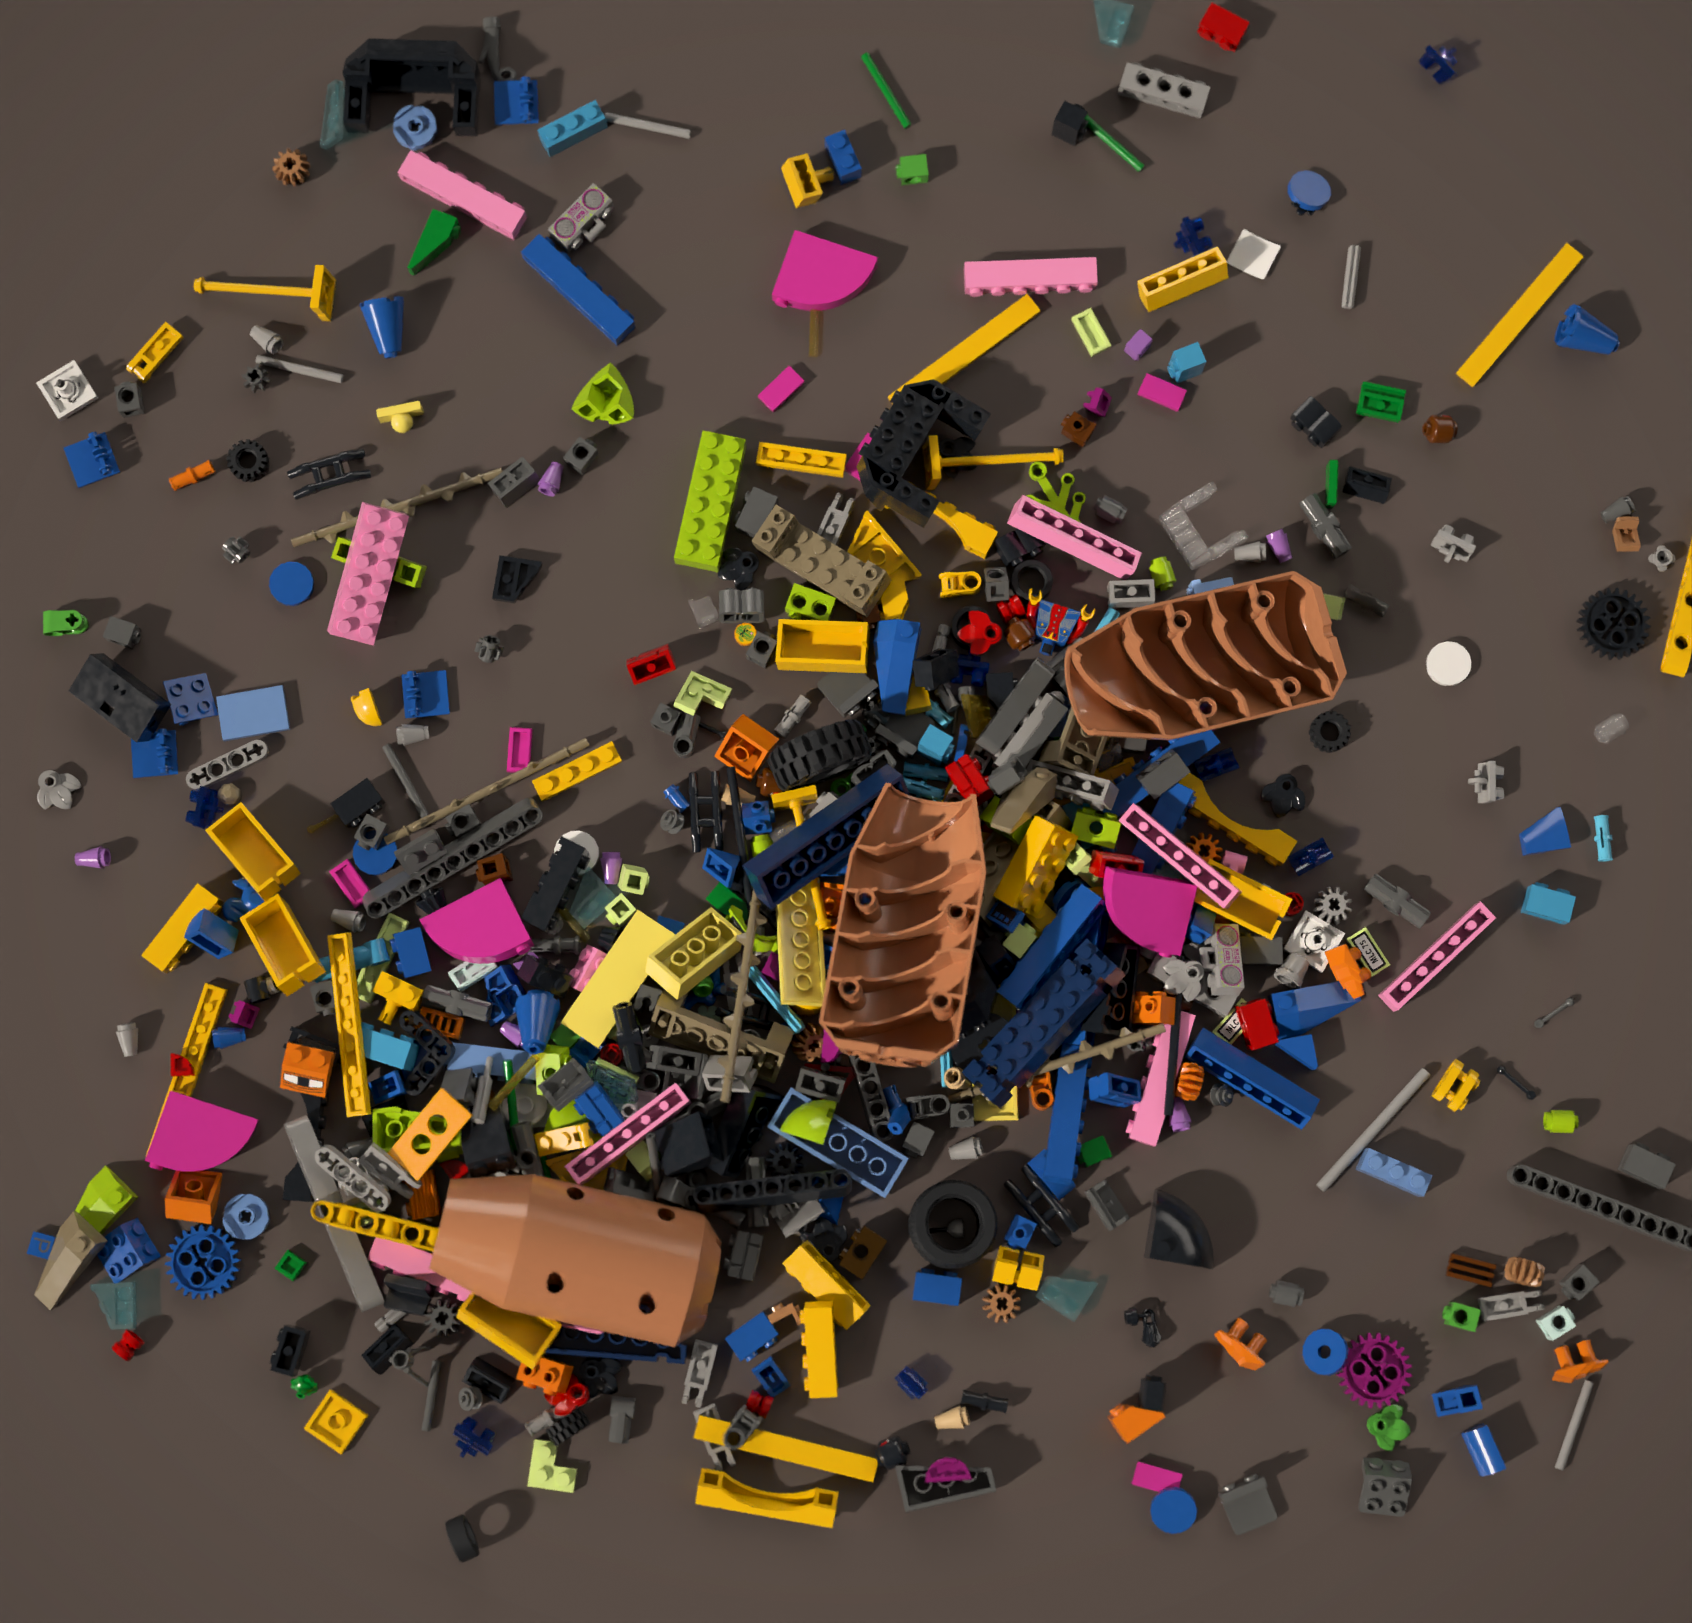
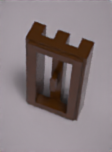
[1445,1253,1496,1287]

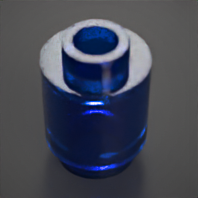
[894,1366,928,1400]

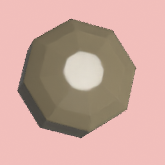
[218,783,241,806]

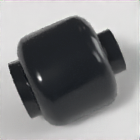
[875,1436,911,1470]

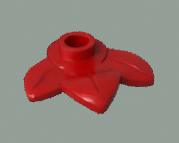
[957,611,1002,655]
[544,1374,590,1416]

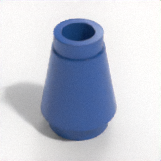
[212,1027,246,1049]

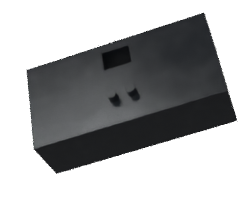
[69,653,172,743]

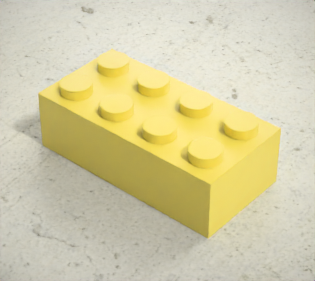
[645,907,742,1000]

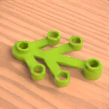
[1026,462,1086,523]

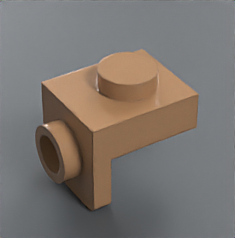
[1612,516,1641,552]
[767,1303,801,1326]

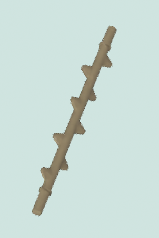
[291,468,503,547]
[383,738,590,845]
[717,889,767,1103]
[948,1023,1166,1104]

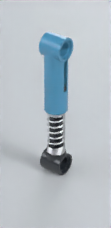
[244,938,390,1004]

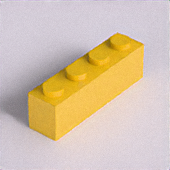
[1137,247,1228,313]
[141,883,223,973]
[782,1241,871,1330]
[800,1301,838,1398]

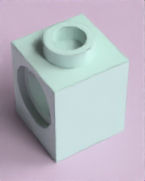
[1536,1306,1576,1341]

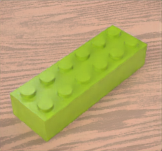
[674,430,746,572]

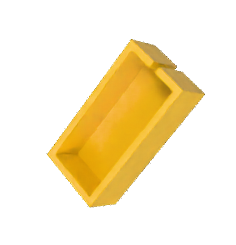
[775,619,870,673]
[205,802,301,902]
[993,815,1079,917]
[1194,859,1292,941]
[240,894,326,997]
[456,1293,562,1370]

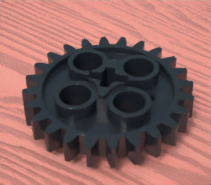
[1576,588,1651,660]

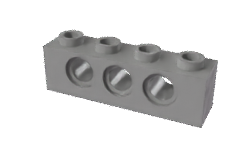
[1118,62,1210,118]
[1145,952,1238,1017]

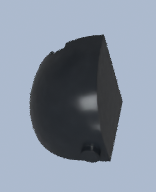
[1144,1190,1214,1270]

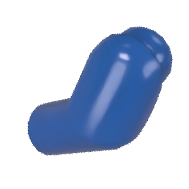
[710,968,725,996]

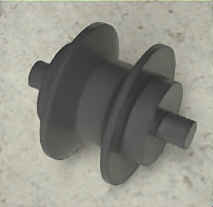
[660,809,684,834]
[1210,1083,1234,1107]
[459,1386,483,1411]

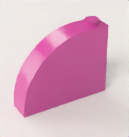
[772,230,878,311]
[1103,866,1197,958]
[419,878,535,964]
[145,1091,259,1171]

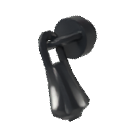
[1124,1307,1162,1348]

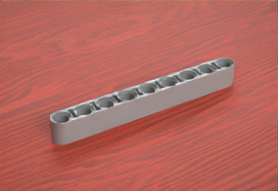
[284,1115,384,1313]

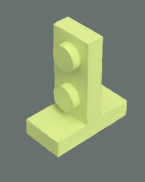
[1065,841,1104,888]

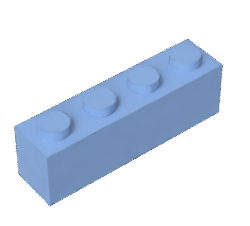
[447,1042,536,1085]

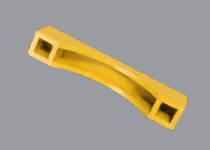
[884,481,998,560]
[877,578,932,716]
[1177,773,1298,866]
[695,1468,838,1528]

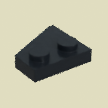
[492,555,542,603]

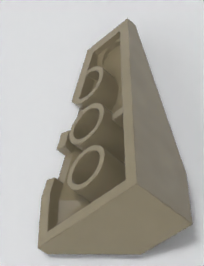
[991,767,1057,834]
[35,1210,108,1310]

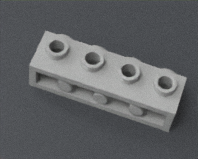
[1027,759,1119,811]

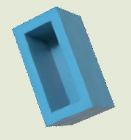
[1167,342,1207,383]
[1521,882,1576,925]

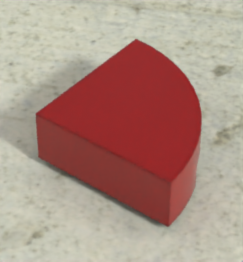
[171,1053,195,1077]
[440,1160,469,1179]

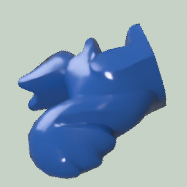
[222,877,273,922]

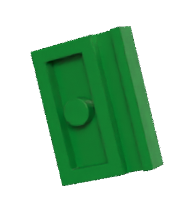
[1356,381,1406,423]

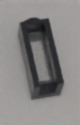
[283,1026,341,1067]

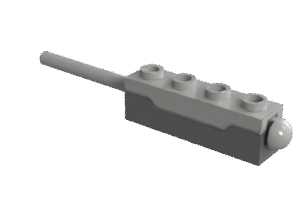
[978,691,1068,808]

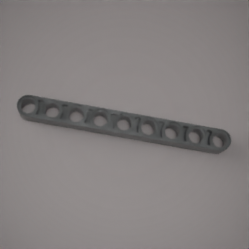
[362,798,543,918]
[1507,1165,1692,1251]

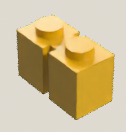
[992,1246,1044,1291]

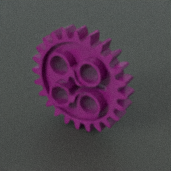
[1336,1333,1412,1408]

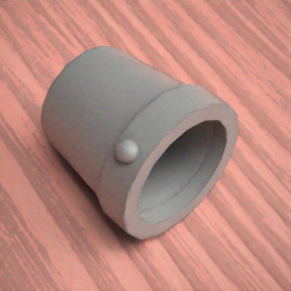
[1274,953,1309,989]

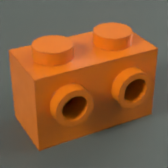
[1132,991,1176,1025]
[516,1356,574,1396]

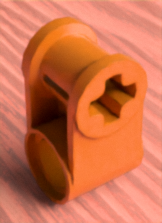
[1028,1072,1054,1111]

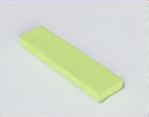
[357,913,410,1004]

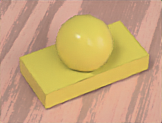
[376,401,424,433]

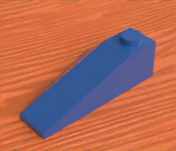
[873,619,922,715]
[1268,981,1361,1040]

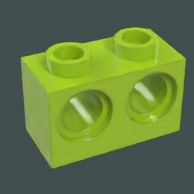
[785,583,836,621]

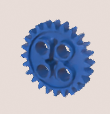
[165,1225,241,1300]

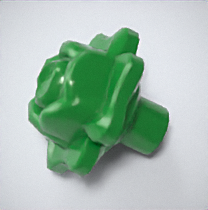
[291,1374,318,1399]

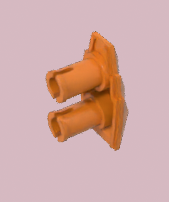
[1325,944,1371,999]
[1214,1318,1267,1371]
[1552,1340,1609,1383]

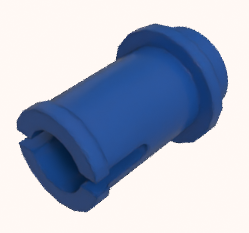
[663,784,690,813]

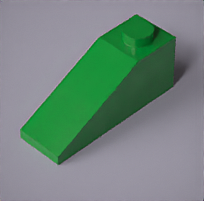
[407,209,461,276]

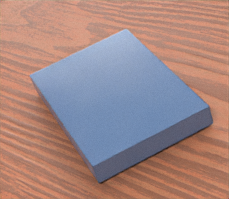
[216,685,290,741]

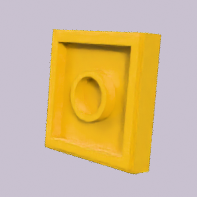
[304,1389,369,1455]

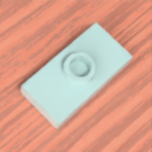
[448,962,498,992]

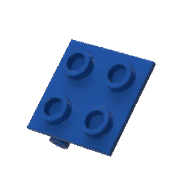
[494,77,539,125]
[64,432,120,488]
[402,670,450,719]
[163,673,218,726]
[131,729,178,778]

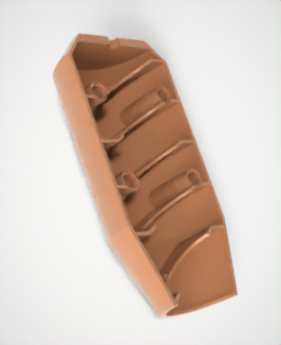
[1064,571,1347,740]
[819,783,986,1067]
[429,1174,721,1347]

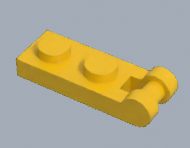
[126,322,184,383]
[534,1122,594,1157]

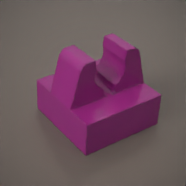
[1083,388,1112,418]
[229,1000,260,1029]

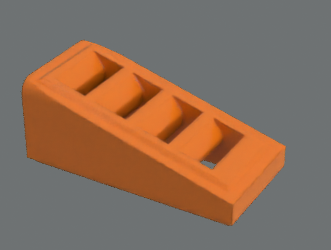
[416,1006,466,1040]

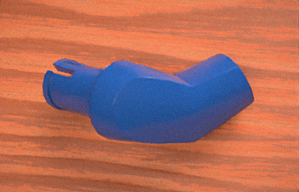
[882,1084,911,1135]

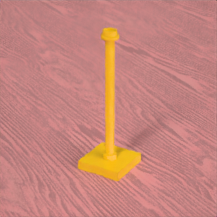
[194,265,336,321]
[922,435,1064,490]
[771,785,832,931]

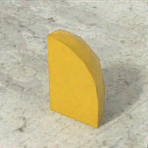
[351,688,383,726]

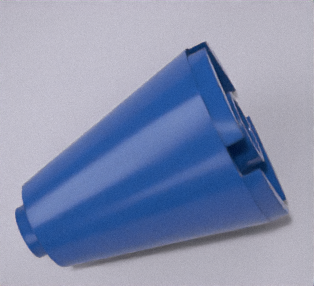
[360,296,404,359]
[1554,304,1620,355]
[515,990,561,1055]

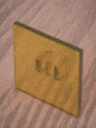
[960,694,992,738]

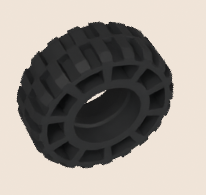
[768,719,872,792]

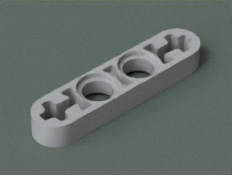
[186,740,269,791]
[315,1144,391,1212]

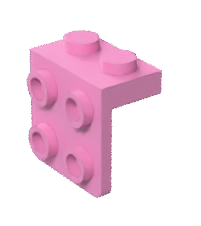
[569,945,607,992]

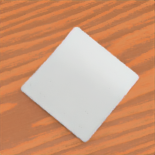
[1227,229,1281,279]

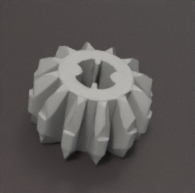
[1314,886,1352,925]

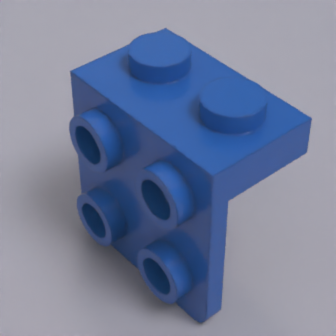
[97,1218,161,1284]

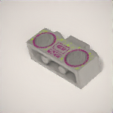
[548,183,614,253]
[1199,924,1244,996]

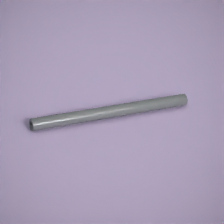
[1316,1068,1431,1192]

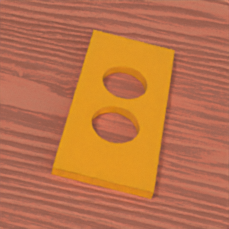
[388,1087,473,1181]

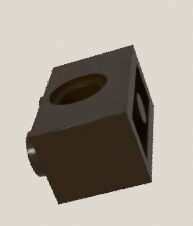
[838,1226,887,1279]

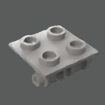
[769,1187,824,1237]

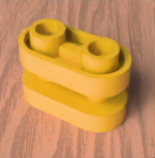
[1431,1059,1481,1112]

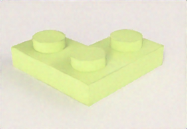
[673,671,732,716]
[527,1439,577,1493]

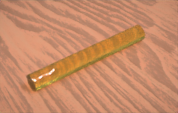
[809,309,819,357]
[559,907,591,943]
[487,1054,540,1110]

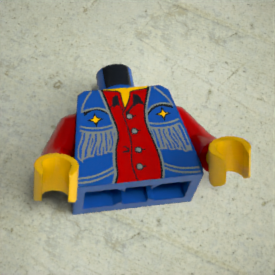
[1026,588,1096,656]

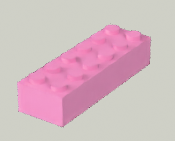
[327,502,409,646]

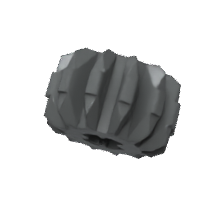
[424,1299,463,1338]

